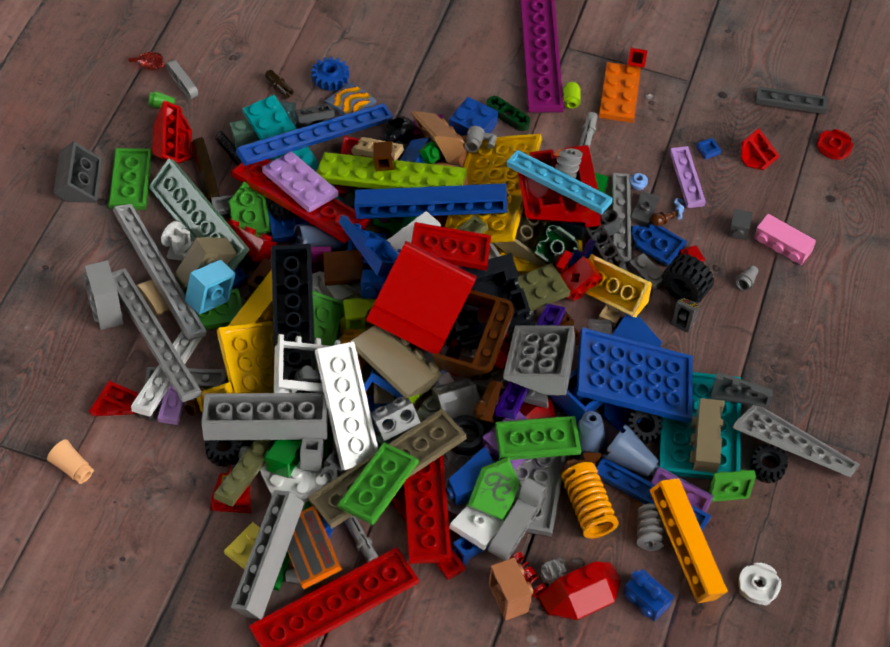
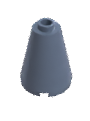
[293,224,347,252]
[572,411,607,458]
[602,424,660,477]

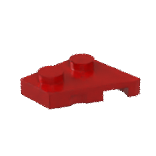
[89,380,139,416]

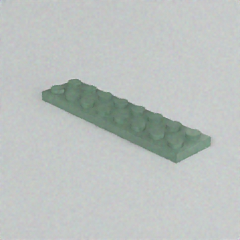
[149,158,250,272]

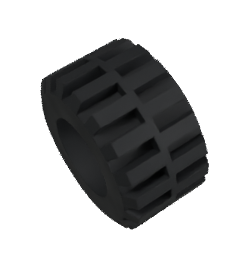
[661,254,714,304]

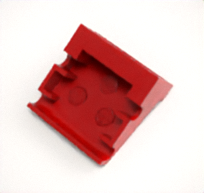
[517,145,601,227]
[366,241,477,354]

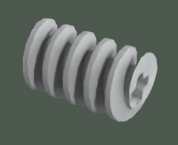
[555,148,583,178]
[637,504,663,551]

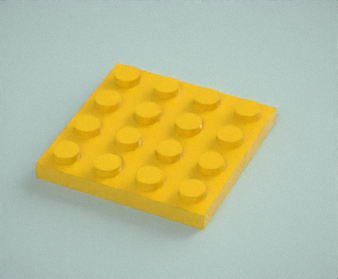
[216,321,274,393]

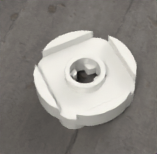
[738,563,781,605]

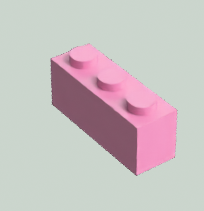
[754,214,816,266]

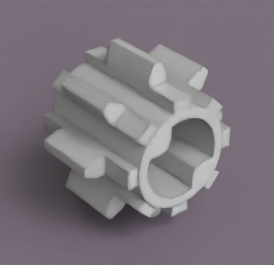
[540,560,567,586]

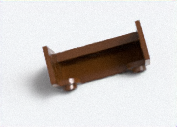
[433,290,514,377]

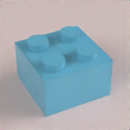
[185,260,235,315]

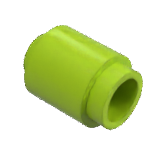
[563,82,581,109]

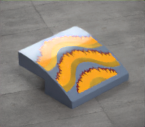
[325,82,377,115]

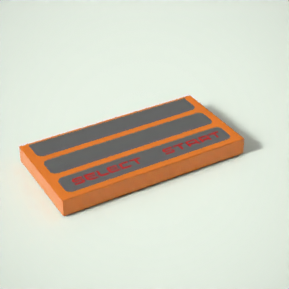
[287,506,342,589]

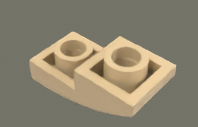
[136,280,170,317]

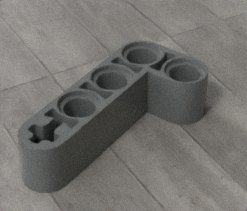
[586,210,627,271]

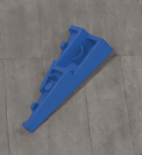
[339,215,401,277]

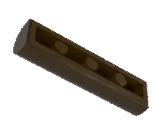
[191,137,220,204]

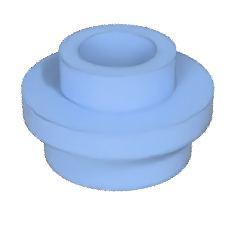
[630,173,648,190]

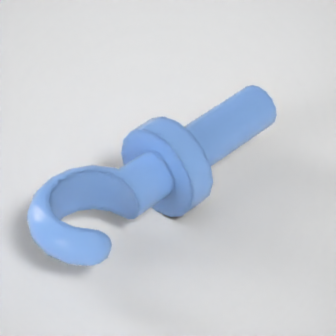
[674,198,684,220]

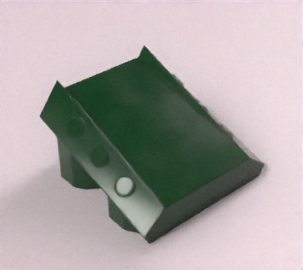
[532,222,578,268]

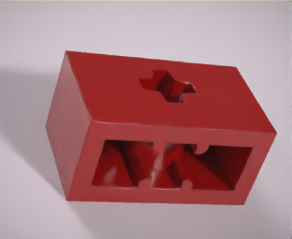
[560,256,602,302]

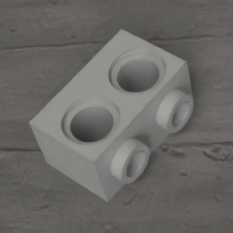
[370,397,421,441]

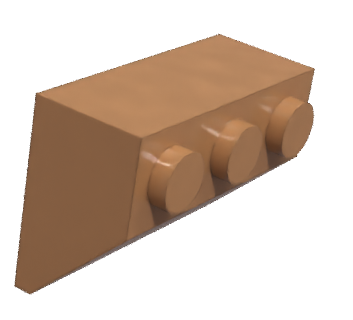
[411,111,466,163]

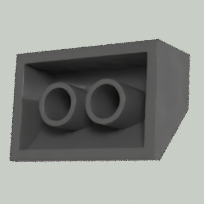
[53,141,103,203]

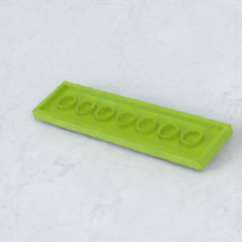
[316,152,467,189]

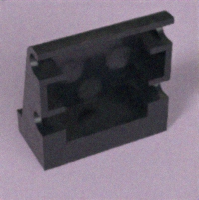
[451,253,536,348]

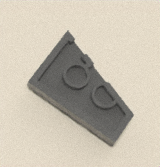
[710,371,773,407]

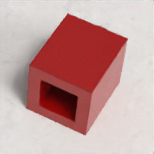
[628,47,648,68]

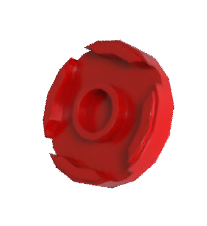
[817,129,853,160]

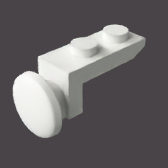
[161,221,193,259]

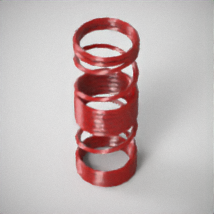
[509,552,547,598]

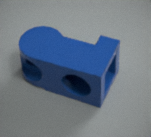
[452,537,491,565]

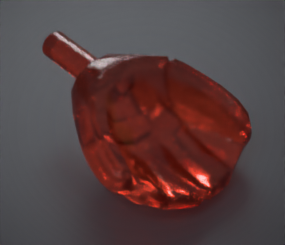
[129,52,164,70]

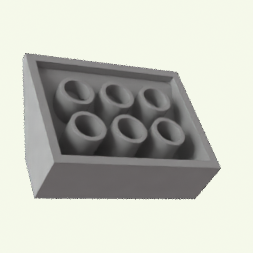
[503,326,576,396]

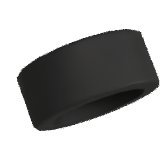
[451,415,485,455]

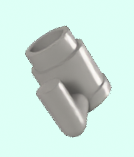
[464,126,497,153]

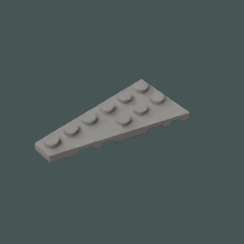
[733,405,860,477]

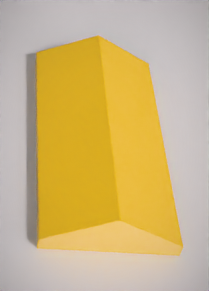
[585,254,652,318]

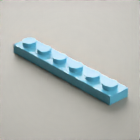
[507,150,612,215]

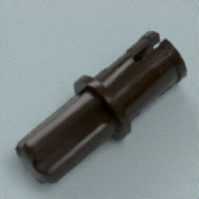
[264,70,294,98]

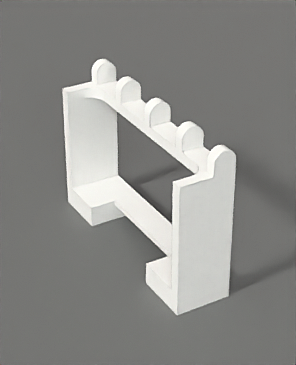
[274,334,358,393]

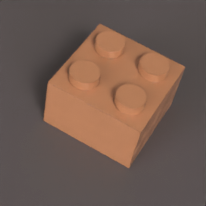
[488,558,533,621]

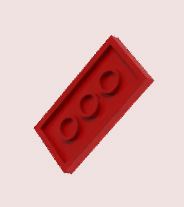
[411,222,491,270]

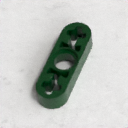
[487,96,530,131]

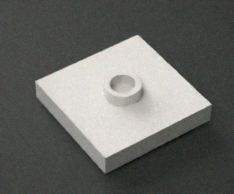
[449,506,504,550]

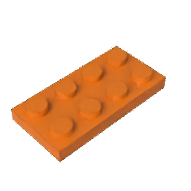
[599,62,641,123]

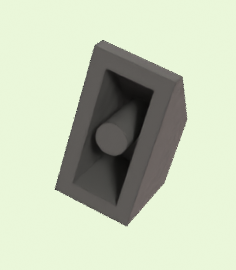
[671,298,701,332]

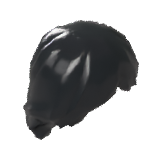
[384,116,415,144]

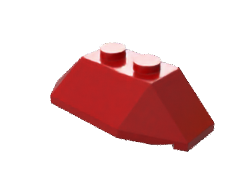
[152,100,192,164]
[538,561,621,620]

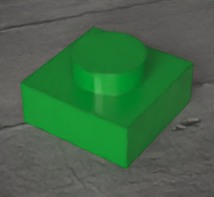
[419,141,440,164]

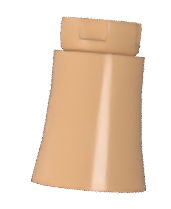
[47,439,94,484]

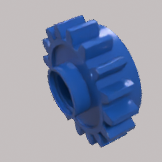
[311,57,350,91]

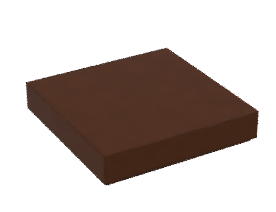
[323,250,363,286]

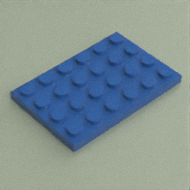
[576,327,693,423]

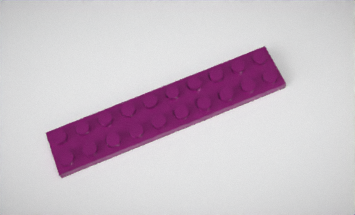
[520,0,564,112]

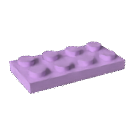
[262,152,338,212]

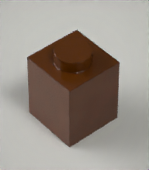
[373,141,395,171]

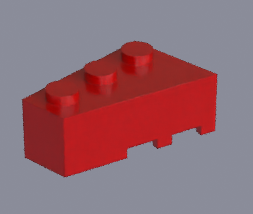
[225,218,277,262]

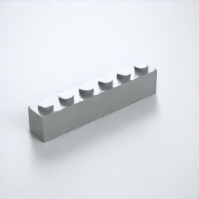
[231,490,305,619]

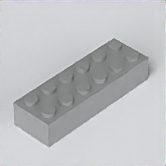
[202,393,328,440]

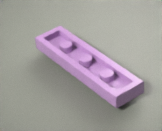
[670,146,706,208]

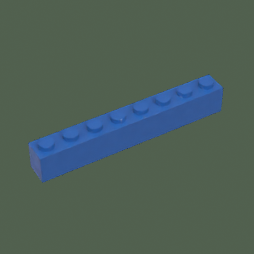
[354,183,507,219]

